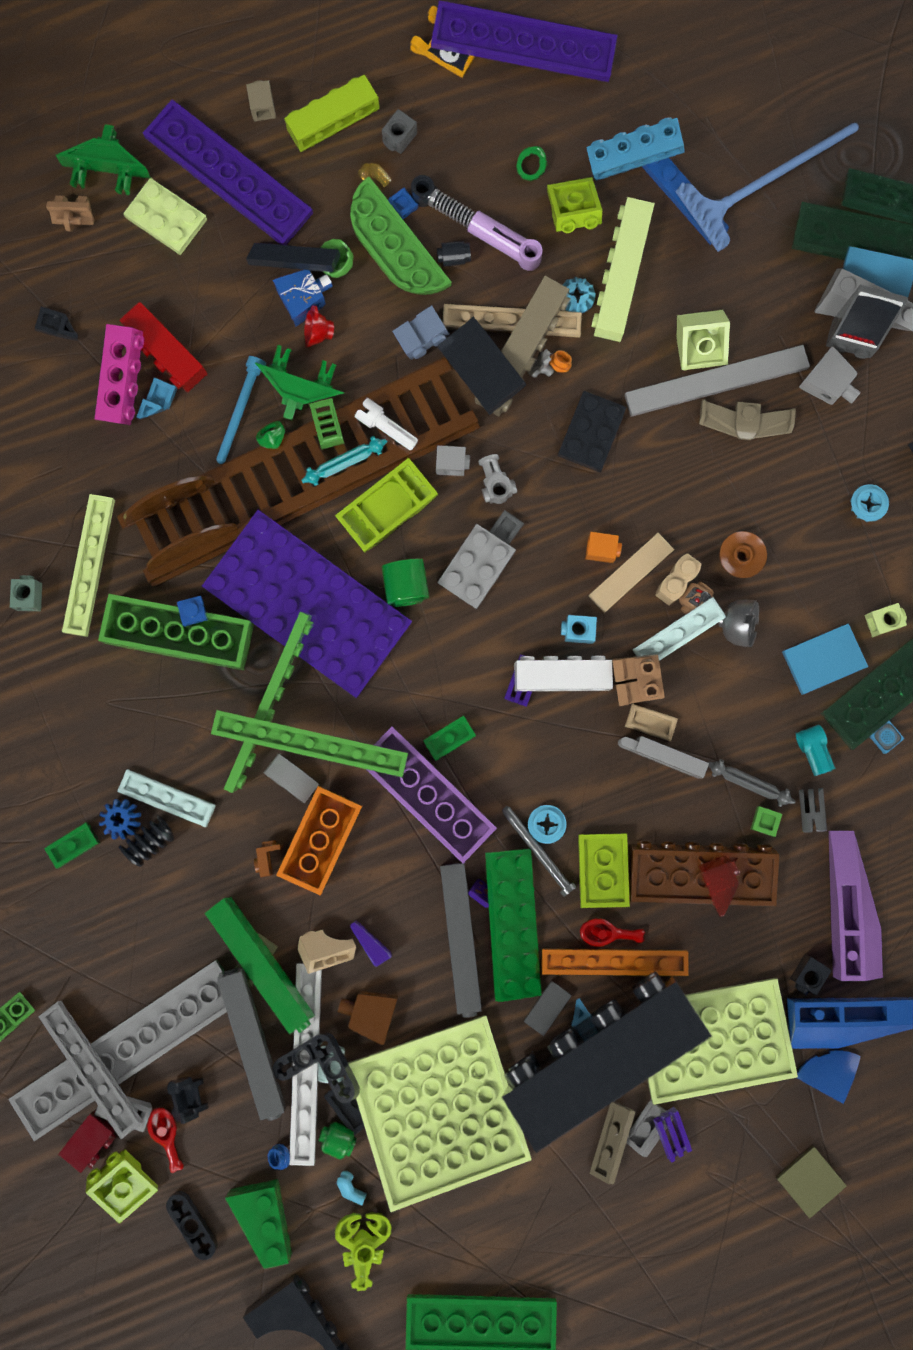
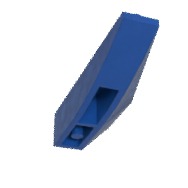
[787,997,913,1049]

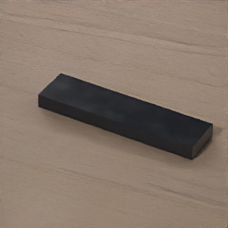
[246,243,341,272]

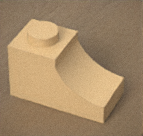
[298,930,356,974]

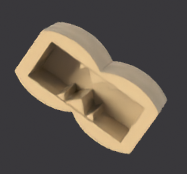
[656,554,701,605]

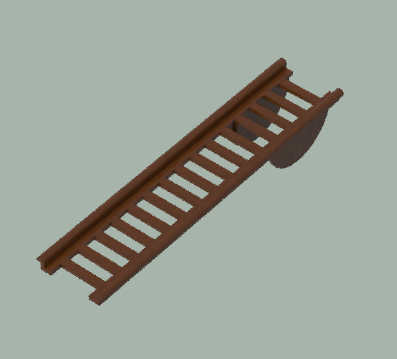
[117,357,480,588]

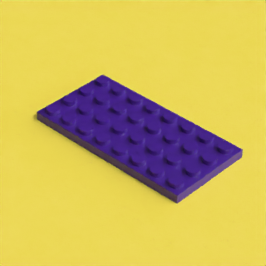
[202,510,412,698]

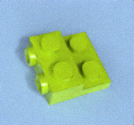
[547,177,602,233]
[86,1149,158,1224]

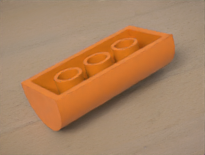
[276,786,362,896]

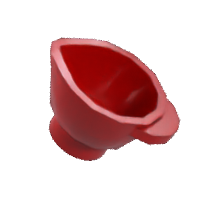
[304,305,334,347]

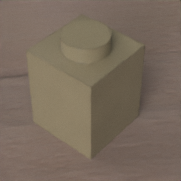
[246,80,276,122]

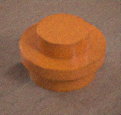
[549,350,572,372]

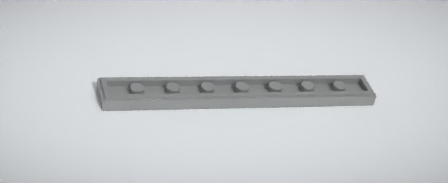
[625,345,810,417]

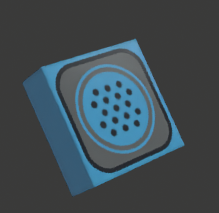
[868,720,904,754]

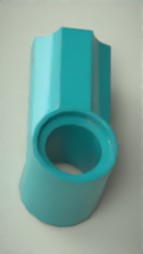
[796,724,835,776]

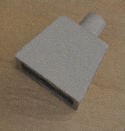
[799,346,861,405]

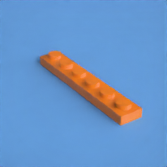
[542,949,689,976]

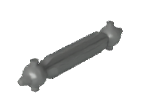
[707,759,796,807]

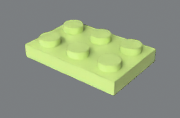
[123,178,207,255]

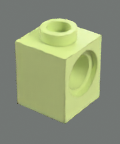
[864,603,907,637]

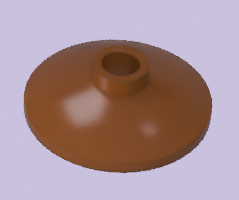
[719,531,767,578]

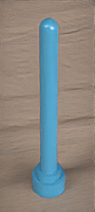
[217,356,266,464]

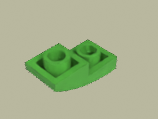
[0,992,36,1042]

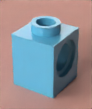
[561,615,597,644]

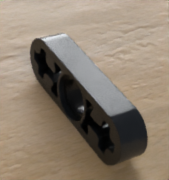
[166,1191,218,1260]

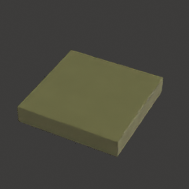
[776,1145,846,1218]

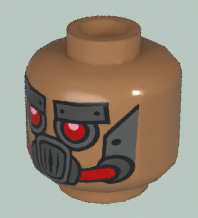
[679,582,714,614]

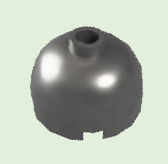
[719,599,759,647]

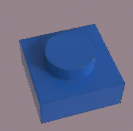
[177,596,208,626]

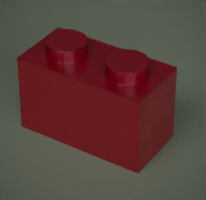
[58,1109,116,1173]

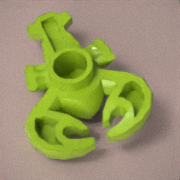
[335,1212,391,1291]

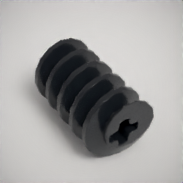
[119,815,174,867]

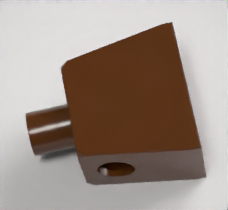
[338,991,398,1045]

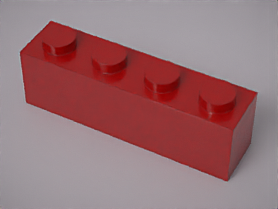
[119,302,207,393]

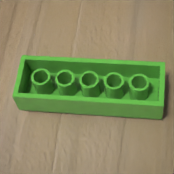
[98,594,254,670]

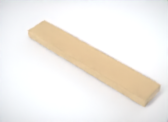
[443,304,582,337]

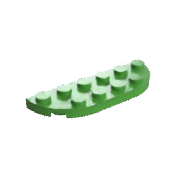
[350,176,451,295]

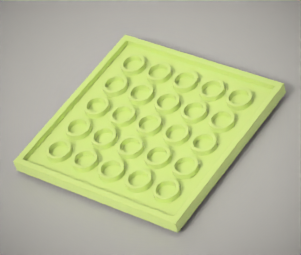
[348,1015,532,1212]

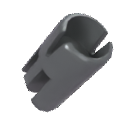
[799,788,827,833]

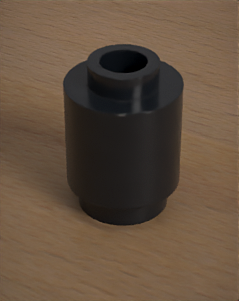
[437,241,471,267]

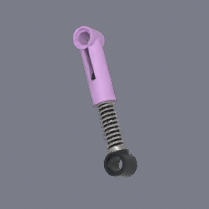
[411,175,542,271]

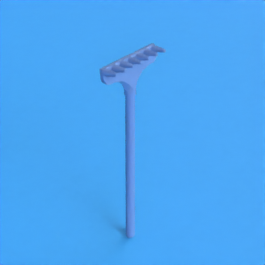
[676,123,859,252]

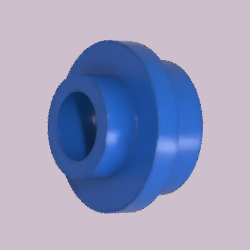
[268,1144,290,1170]

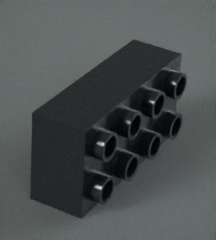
[501,971,712,1153]

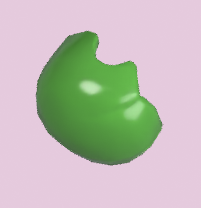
[320,239,354,278]

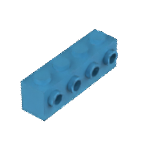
[586,117,685,181]

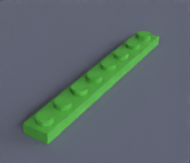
[224,612,313,793]
[211,710,408,777]

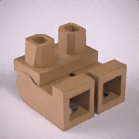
[612,654,665,706]

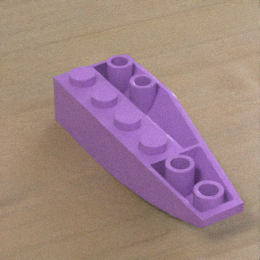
[829,831,883,981]

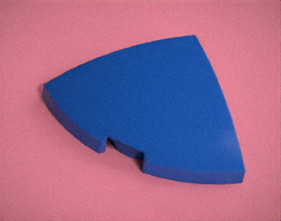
[796,1050,861,1104]

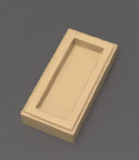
[625,704,678,741]

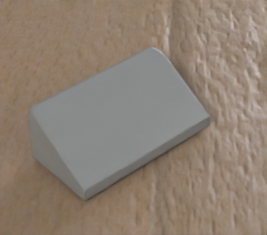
[626,1100,673,1157]

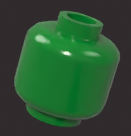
[318,1121,357,1160]

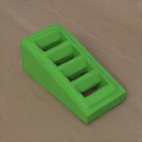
[309,398,344,449]

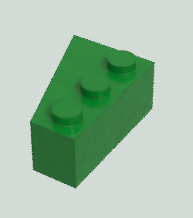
[225,1179,292,1269]

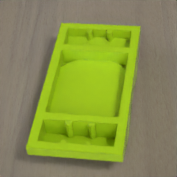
[335,458,438,553]

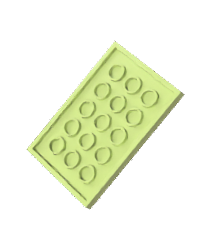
[648,978,798,1105]

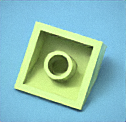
[677,310,730,370]

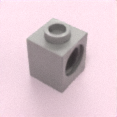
[436,446,470,476]

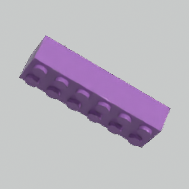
[366,727,497,863]

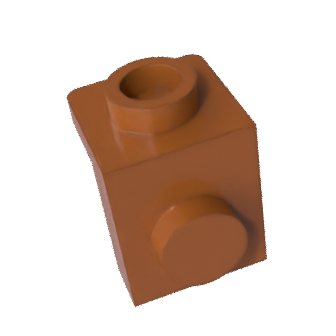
[254,840,283,877]

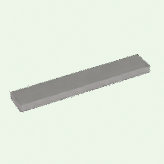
[38,1001,143,1139]

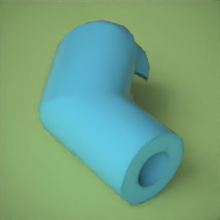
[337,1171,367,1206]

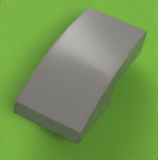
[263,754,319,803]

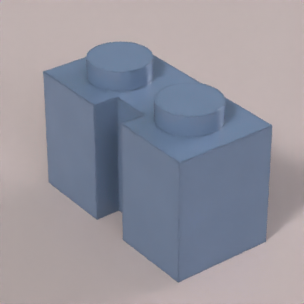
[393,305,450,360]

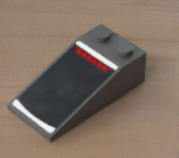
[826,284,908,359]

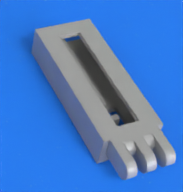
[618,736,709,779]

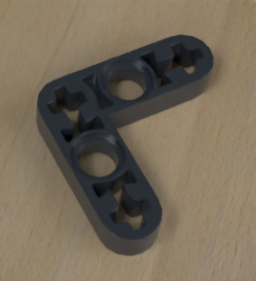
[273,1032,360,1103]

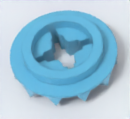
[563,276,596,313]
[850,484,889,522]
[528,805,566,844]

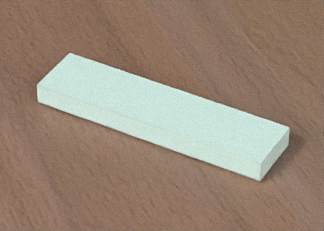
[633,597,726,661]
[117,769,216,827]

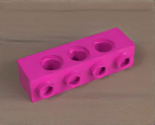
[95,324,144,425]

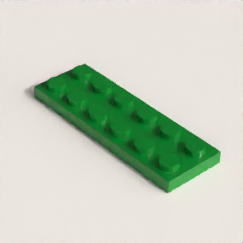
[485,849,542,1002]
[406,1294,557,1350]

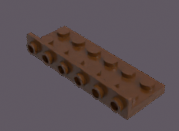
[630,841,779,906]

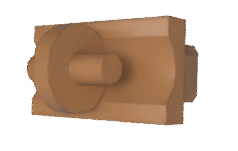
[46,196,94,232]

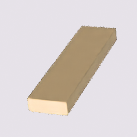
[589,533,674,613]

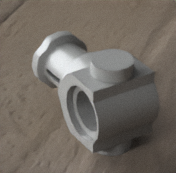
[478,454,517,504]

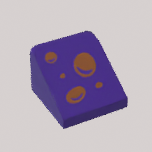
[468,879,489,908]

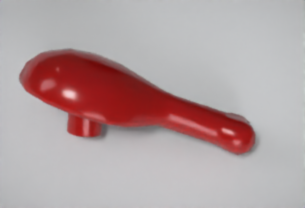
[580,918,645,947]
[147,1108,184,1173]

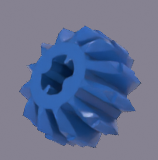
[99,799,141,840]

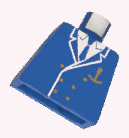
[273,270,333,326]

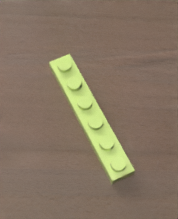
[62,494,115,637]

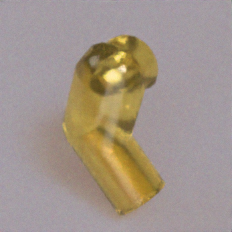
[358,163,393,188]

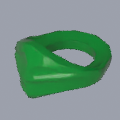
[516,146,547,181]
[256,421,285,449]

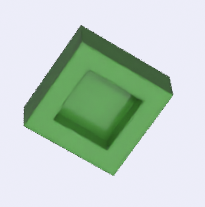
[751,806,782,837]

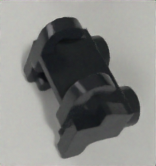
[167,1076,209,1124]

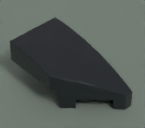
[35,307,78,341]

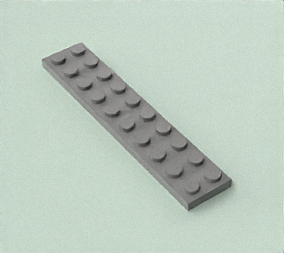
[8,960,227,1141]

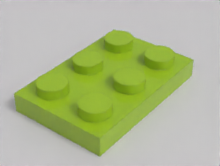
[578,834,630,908]

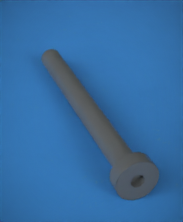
[502,806,577,897]

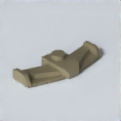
[699,399,796,440]

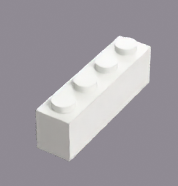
[514,656,613,691]

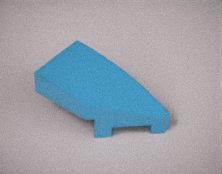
[137,378,177,419]
[572,998,595,1036]

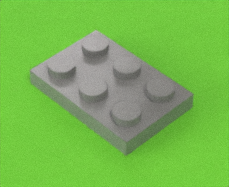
[438,524,516,609]

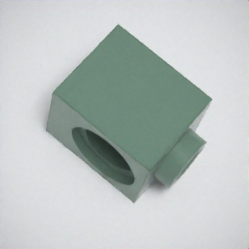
[10,575,42,611]

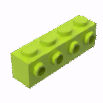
[284,74,379,152]

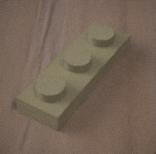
[589,1102,636,1184]

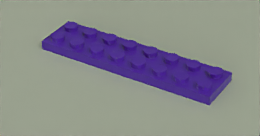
[431,0,617,82]
[143,100,313,245]

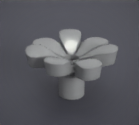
[528,349,554,377]

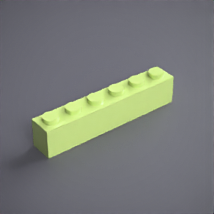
[591,197,655,342]

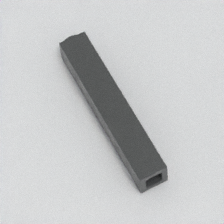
[440,863,482,1017]
[217,966,286,1121]

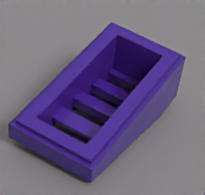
[350,921,393,967]

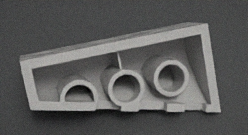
[814,268,913,331]

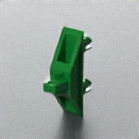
[55,124,151,195]
[255,345,345,420]

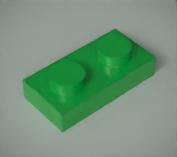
[423,716,476,761]
[44,823,100,869]

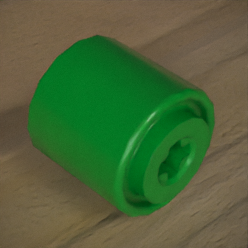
[381,559,429,607]

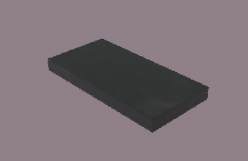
[437,316,527,415]

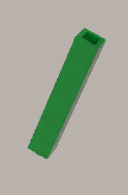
[204,897,315,1034]

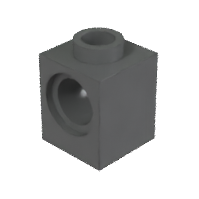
[382,109,417,154]

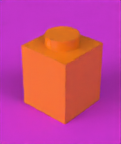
[585,532,622,563]

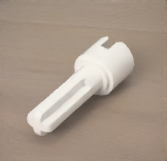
[355,398,418,450]

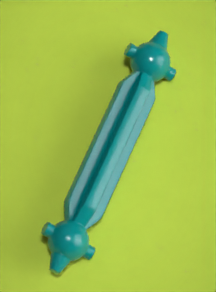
[301,436,387,486]

